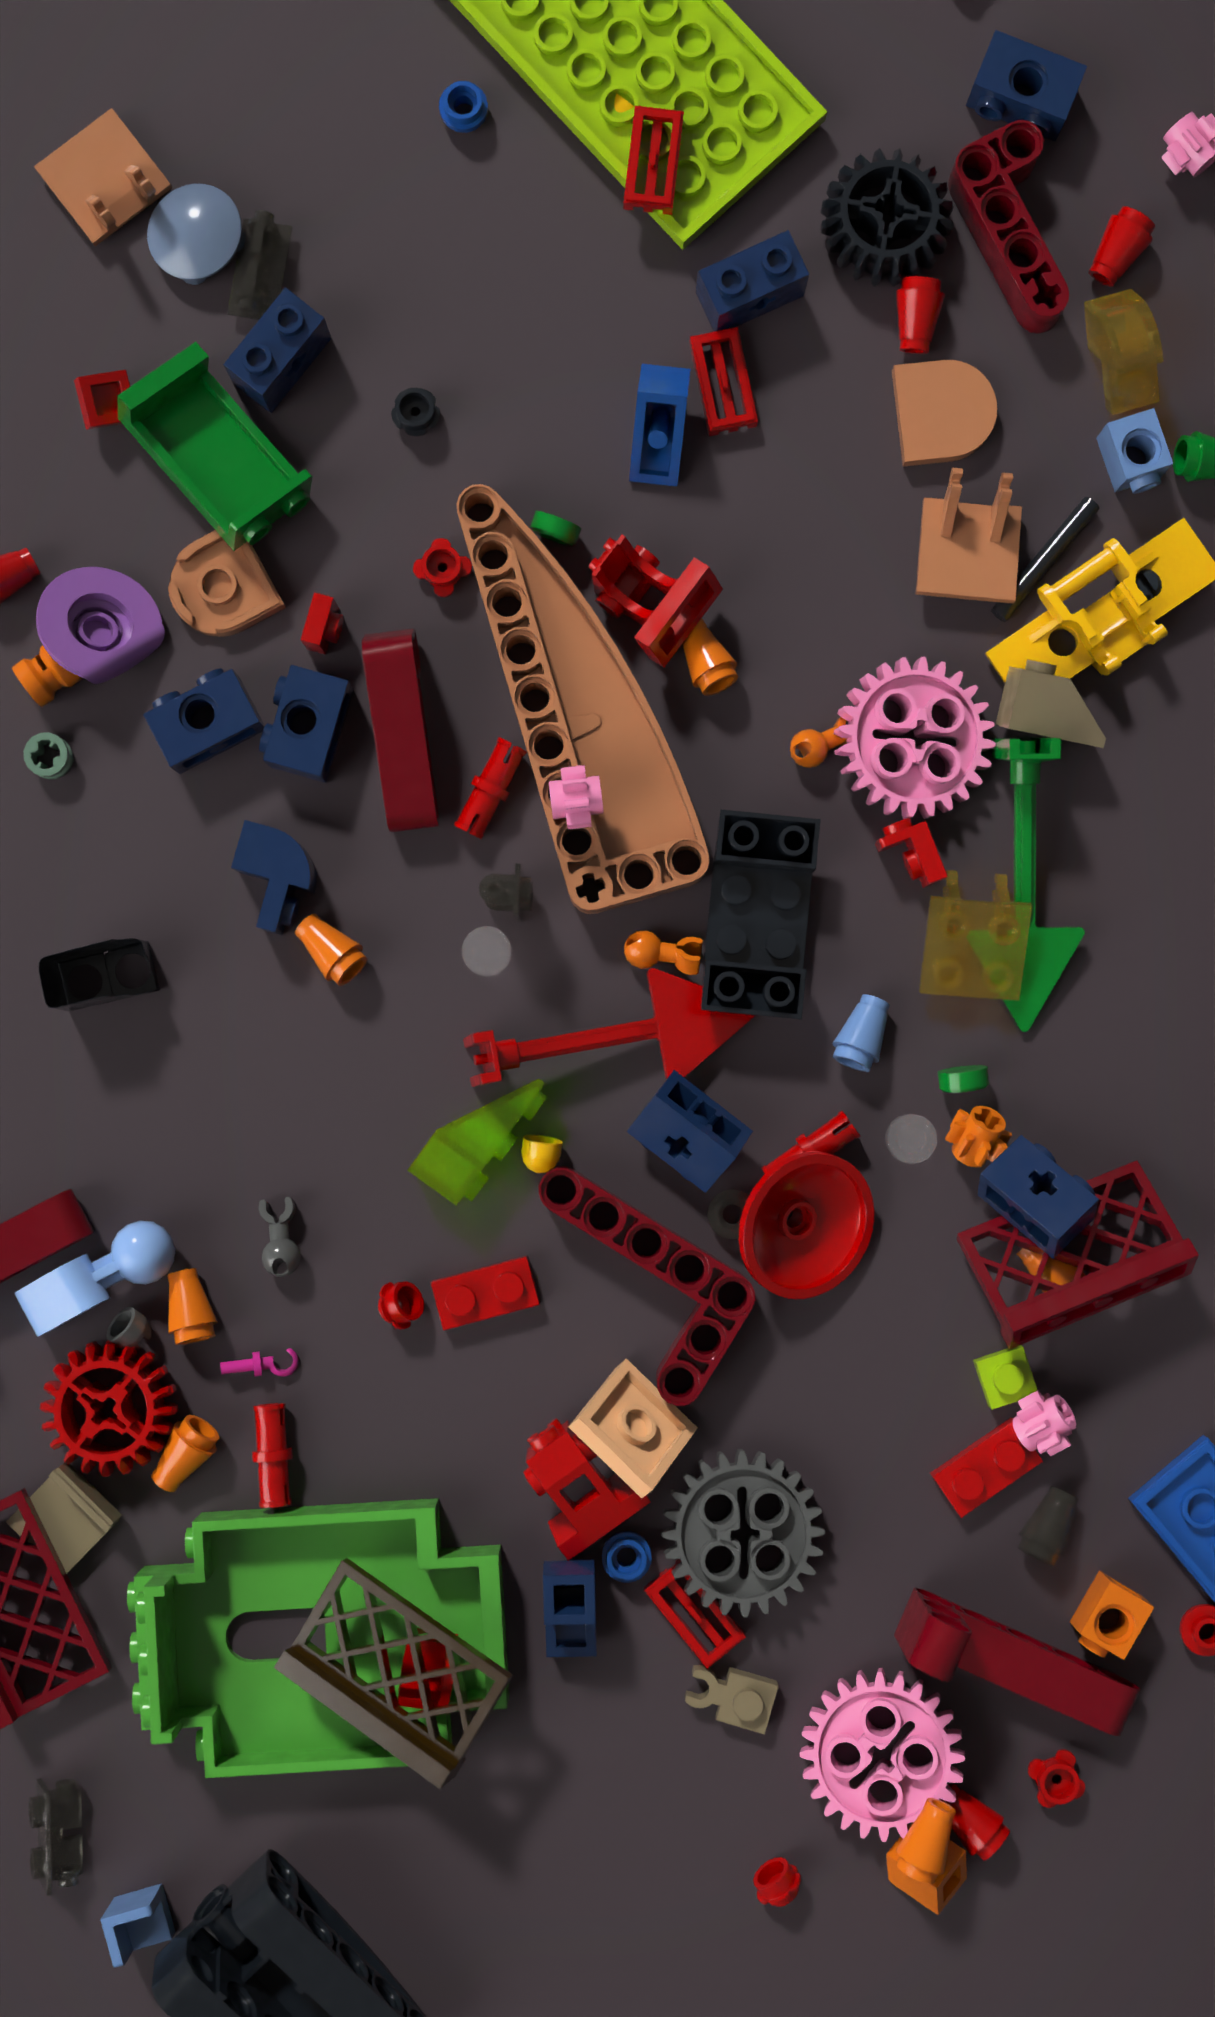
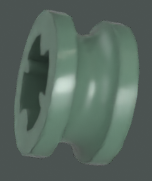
[23,732,73,780]

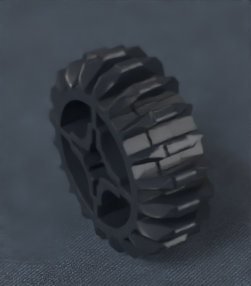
[820,148,954,287]

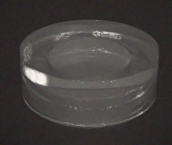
[462,926,512,976]
[885,1114,937,1164]

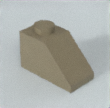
[995,660,1106,748]

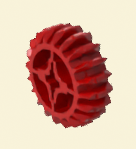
[39,1340,178,1477]

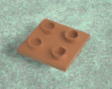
[34,108,173,246]
[916,468,1022,604]

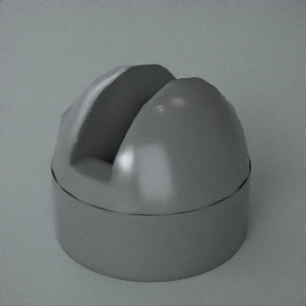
[106,1307,151,1350]

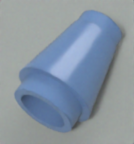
[832,994,890,1072]

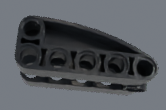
[151,1849,425,2017]

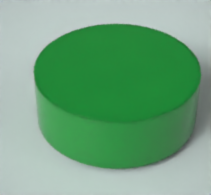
[530,511,582,547]
[938,1065,989,1093]

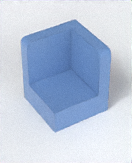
[100,1883,176,1968]

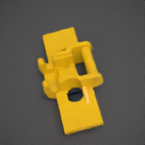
[985,518,1215,683]

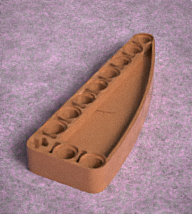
[457,484,709,914]

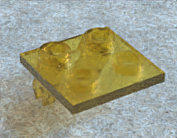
[919,870,1032,1001]

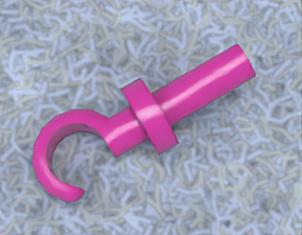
[220,1348,299,1377]

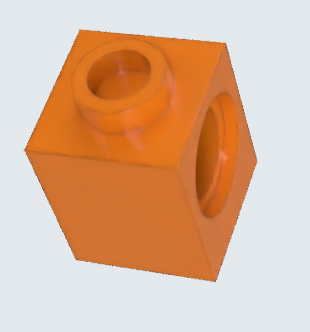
[1070,1570,1154,1660]

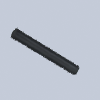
[991,497,1100,622]

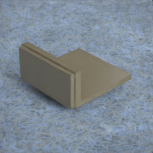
[6,1463,122,1574]

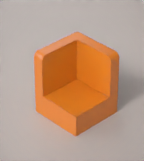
[886,1822,967,1915]

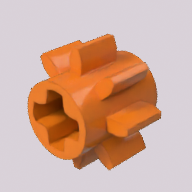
[945,1106,1012,1167]

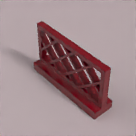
[957,1160,1199,1350]
[0,1488,112,1729]

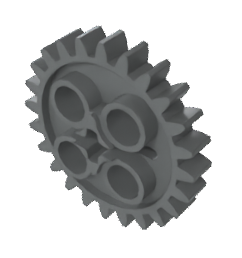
[661,1449,825,1617]

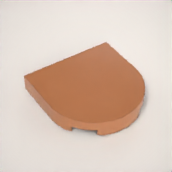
[892,360,997,467]
[168,530,286,637]

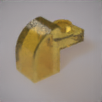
[1084,289,1164,415]

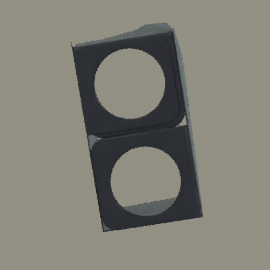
[39,938,160,1012]

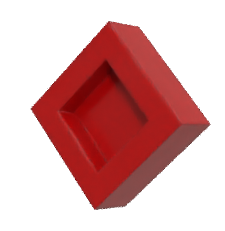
[74,369,130,430]
[300,592,344,655]

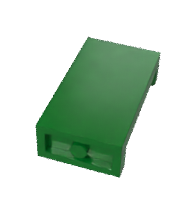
[117,342,313,551]

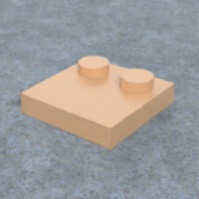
[568,1358,698,1498]

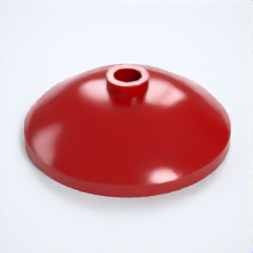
[739,1152,874,1299]

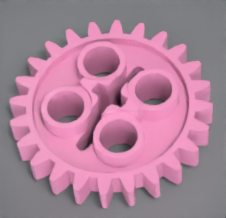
[834,657,996,819]
[800,1668,965,1842]

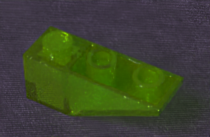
[408,1079,547,1205]

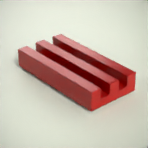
[623,106,684,215]
[689,327,758,437]
[644,1559,746,1669]

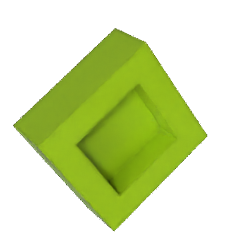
[973,1345,1038,1410]

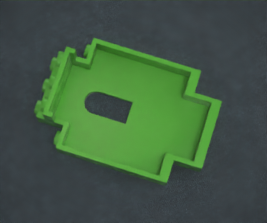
[127,1498,509,1778]

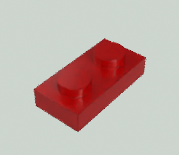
[430,1255,540,1331]
[930,1417,1043,1518]

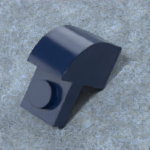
[231,820,317,936]
[543,1560,597,1657]

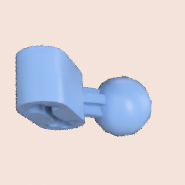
[14,1220,175,1338]

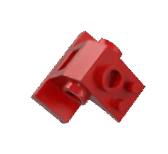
[588,534,723,668]
[523,1418,651,1561]

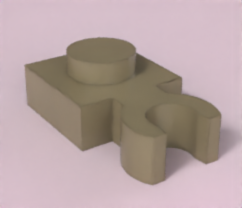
[685,1665,778,1735]

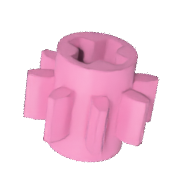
[1161,112,1215,177]
[549,765,603,830]
[1013,1390,1076,1456]

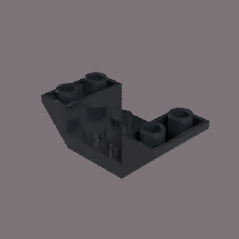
[701,809,821,1020]

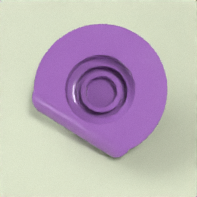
[36,567,165,684]

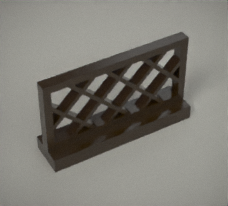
[274,1558,513,1789]

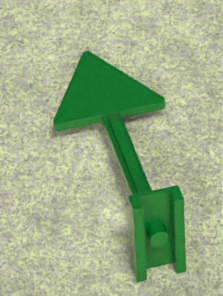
[964,738,1085,1032]

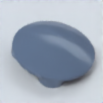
[147,184,246,285]

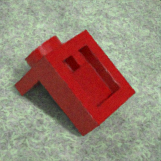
[875,818,948,888]

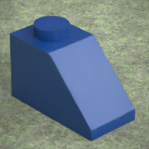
[629,364,691,487]

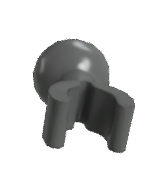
[258,1197,301,1277]

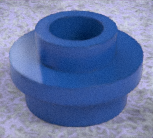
[439,81,488,133]
[602,1531,652,1583]

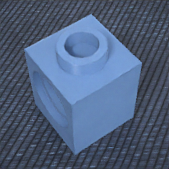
[1096,408,1173,494]

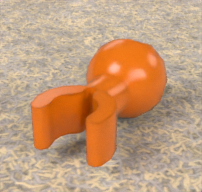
[790,717,848,768]
[624,930,703,975]

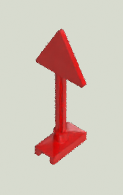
[463,968,756,1087]

